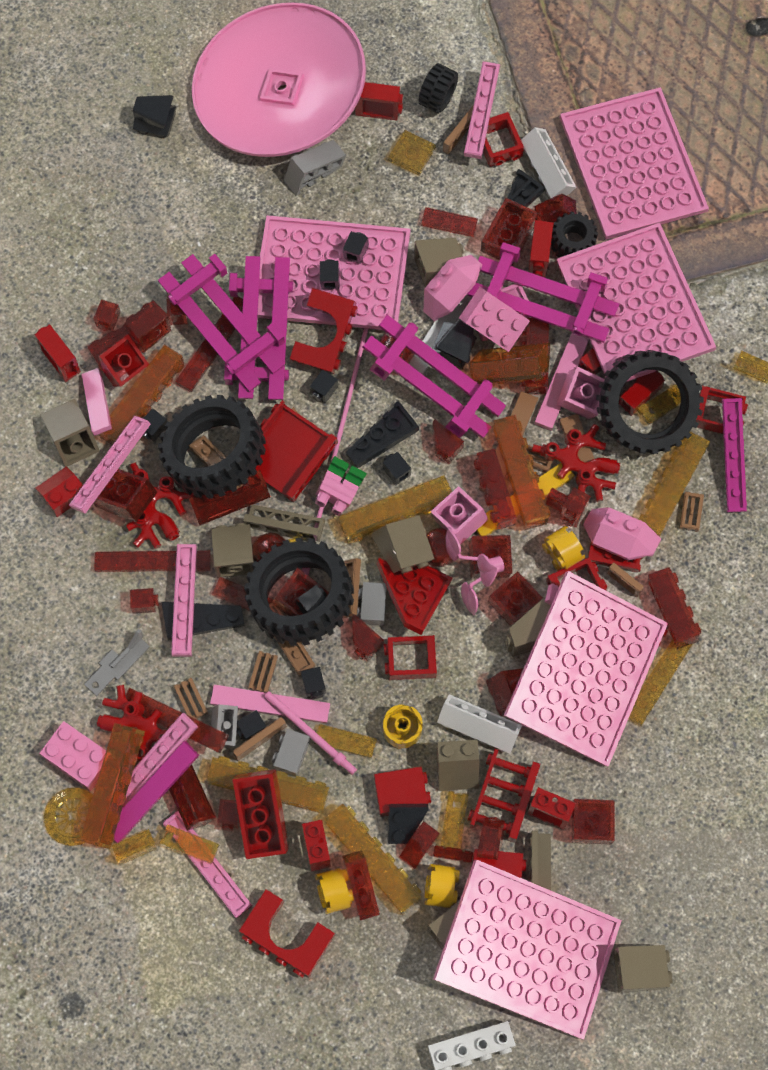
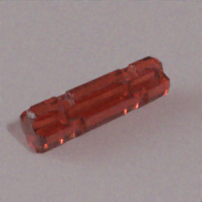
[433,845,473,863]

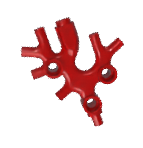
[532,424,620,502]
[126,462,194,549]
[97,685,187,769]

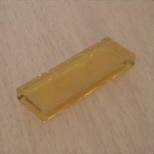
[314,724,377,759]

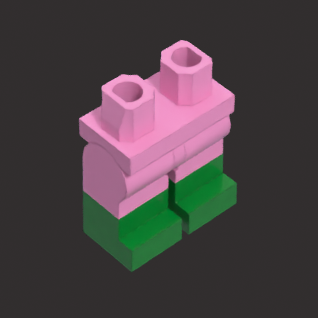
[315,456,367,516]

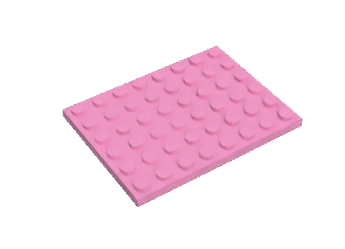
[560,87,709,240]
[258,215,411,330]
[556,223,716,382]
[504,571,668,767]
[433,860,622,1039]

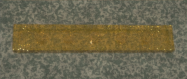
[629,619,702,726]

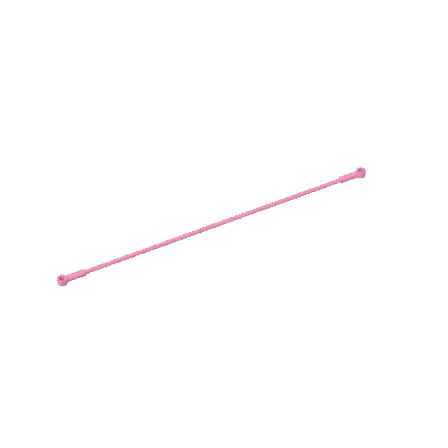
[295,328,368,595]

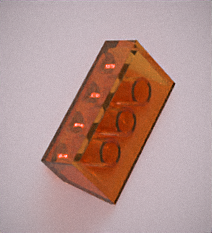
[468,343,550,384]

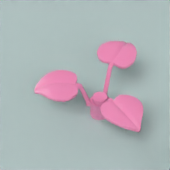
[445,527,504,615]

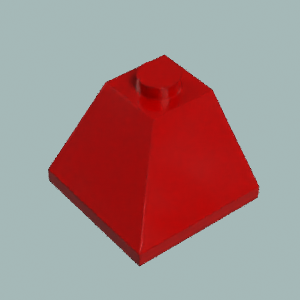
[98,334,149,387]

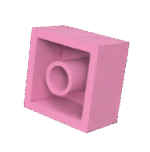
[557,366,605,419]
[431,486,488,545]

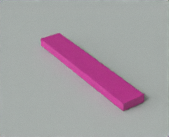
[722,398,747,513]
[104,741,200,843]

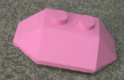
[423,255,483,322]
[583,507,661,560]

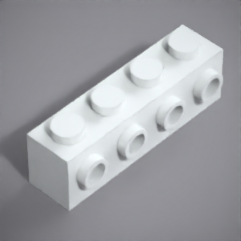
[521,127,577,200]
[437,694,522,753]
[428,1021,516,1070]

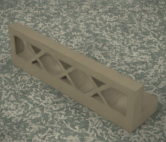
[243,504,325,542]
[530,830,551,891]

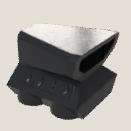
[133,95,176,138]
[432,320,477,369]

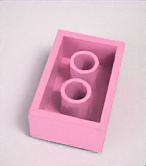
[459,287,530,352]
[39,721,114,792]

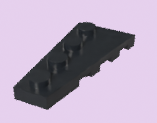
[346,400,420,468]
[161,601,245,640]

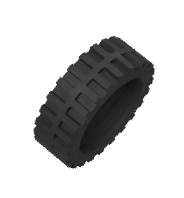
[596,350,704,454]
[158,395,266,499]
[244,538,354,646]

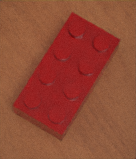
[232,769,289,859]

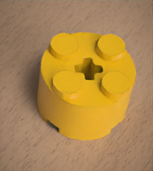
[542,526,585,571]
[383,704,423,749]
[424,864,460,908]
[315,868,354,914]

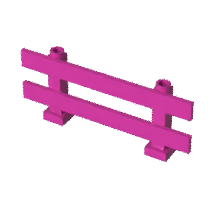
[467,242,620,343]
[158,253,285,392]
[224,256,293,400]
[362,315,506,439]

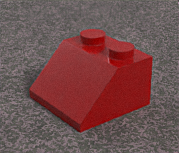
[35,466,83,517]

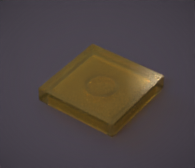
[388,130,436,176]

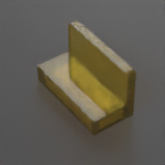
[733,350,768,384]
[112,829,157,865]

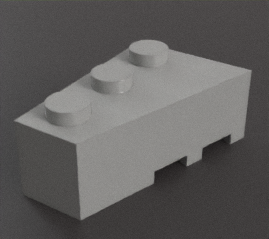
[284,140,346,196]

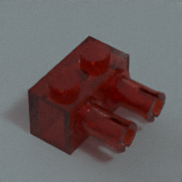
[545,488,591,528]

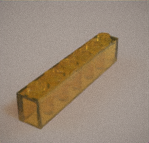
[638,431,710,537]
[339,475,452,543]
[206,756,330,814]
[324,804,422,915]

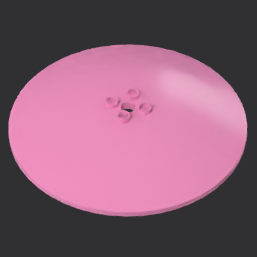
[192,3,366,157]

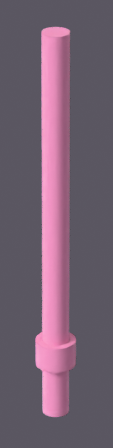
[264,691,357,775]

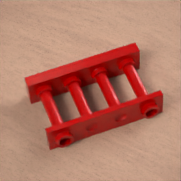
[467,749,540,843]

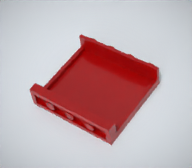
[255,400,338,502]

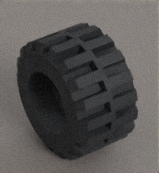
[418,63,458,114]
[551,212,598,257]

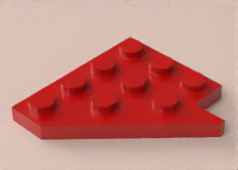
[376,558,453,635]

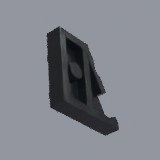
[507,169,545,214]
[387,804,429,844]

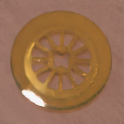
[44,788,103,846]

